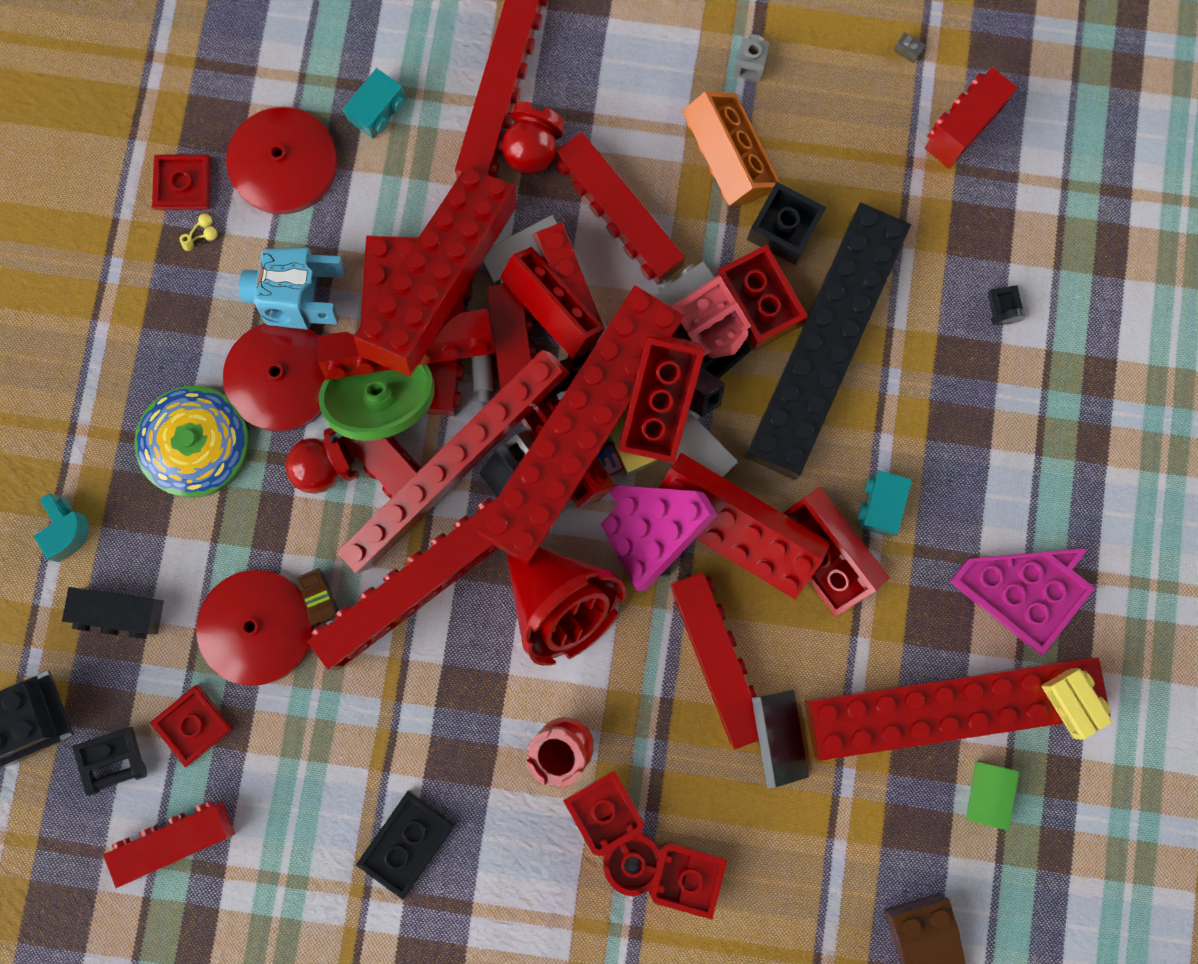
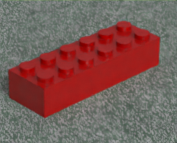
[659,452,831,599]

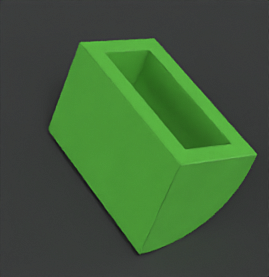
[966,762,1019,831]

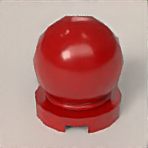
[502,102,565,175]
[285,428,359,494]
[527,717,594,788]

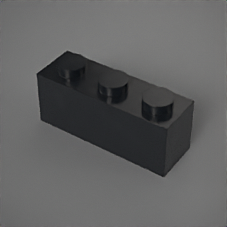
[62,587,164,639]

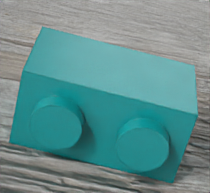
[343,68,406,139]
[857,470,912,537]

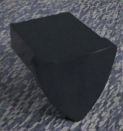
[987,285,1026,325]

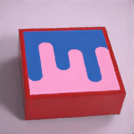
[597,444,624,476]

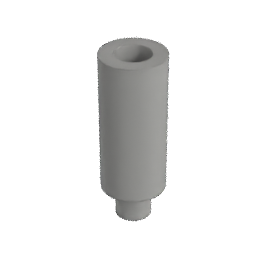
[471,354,494,403]

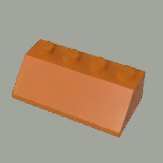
[682,91,781,206]

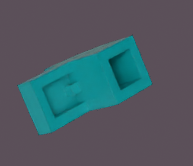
[33,493,88,562]

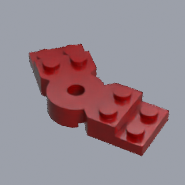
[563,770,727,920]

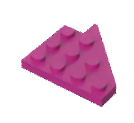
[600,485,717,591]
[948,548,1095,655]

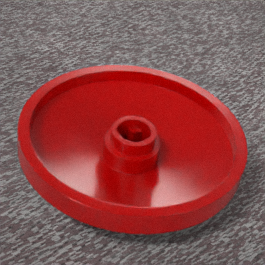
[226,107,338,215]
[223,323,325,432]
[196,570,314,686]

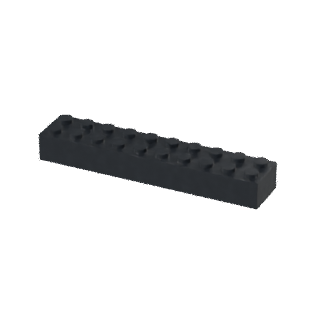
[744,202,911,480]

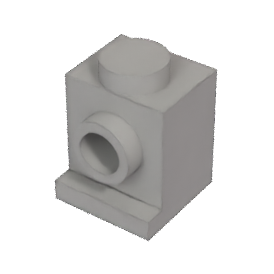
[734,34,769,82]

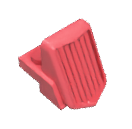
[671,275,751,358]

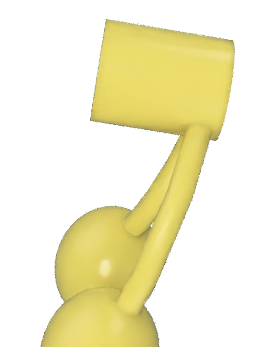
[179,213,217,251]

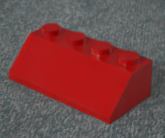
[617,336,705,463]
[783,486,890,617]

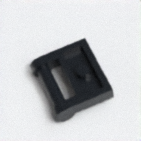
[72,727,147,796]

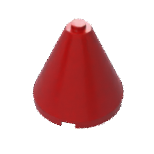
[507,546,626,666]

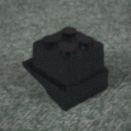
[0,670,74,767]

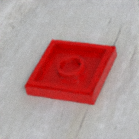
[152,154,211,210]
[150,684,234,768]

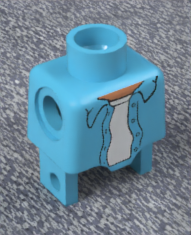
[239,248,346,330]

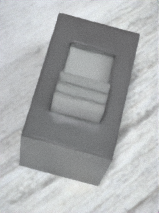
[893,32,925,63]

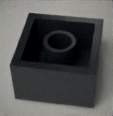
[747,182,826,265]

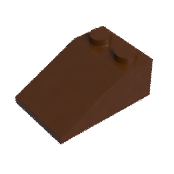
[884,893,966,964]

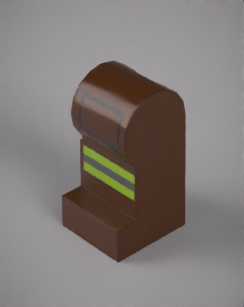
[297,568,339,626]

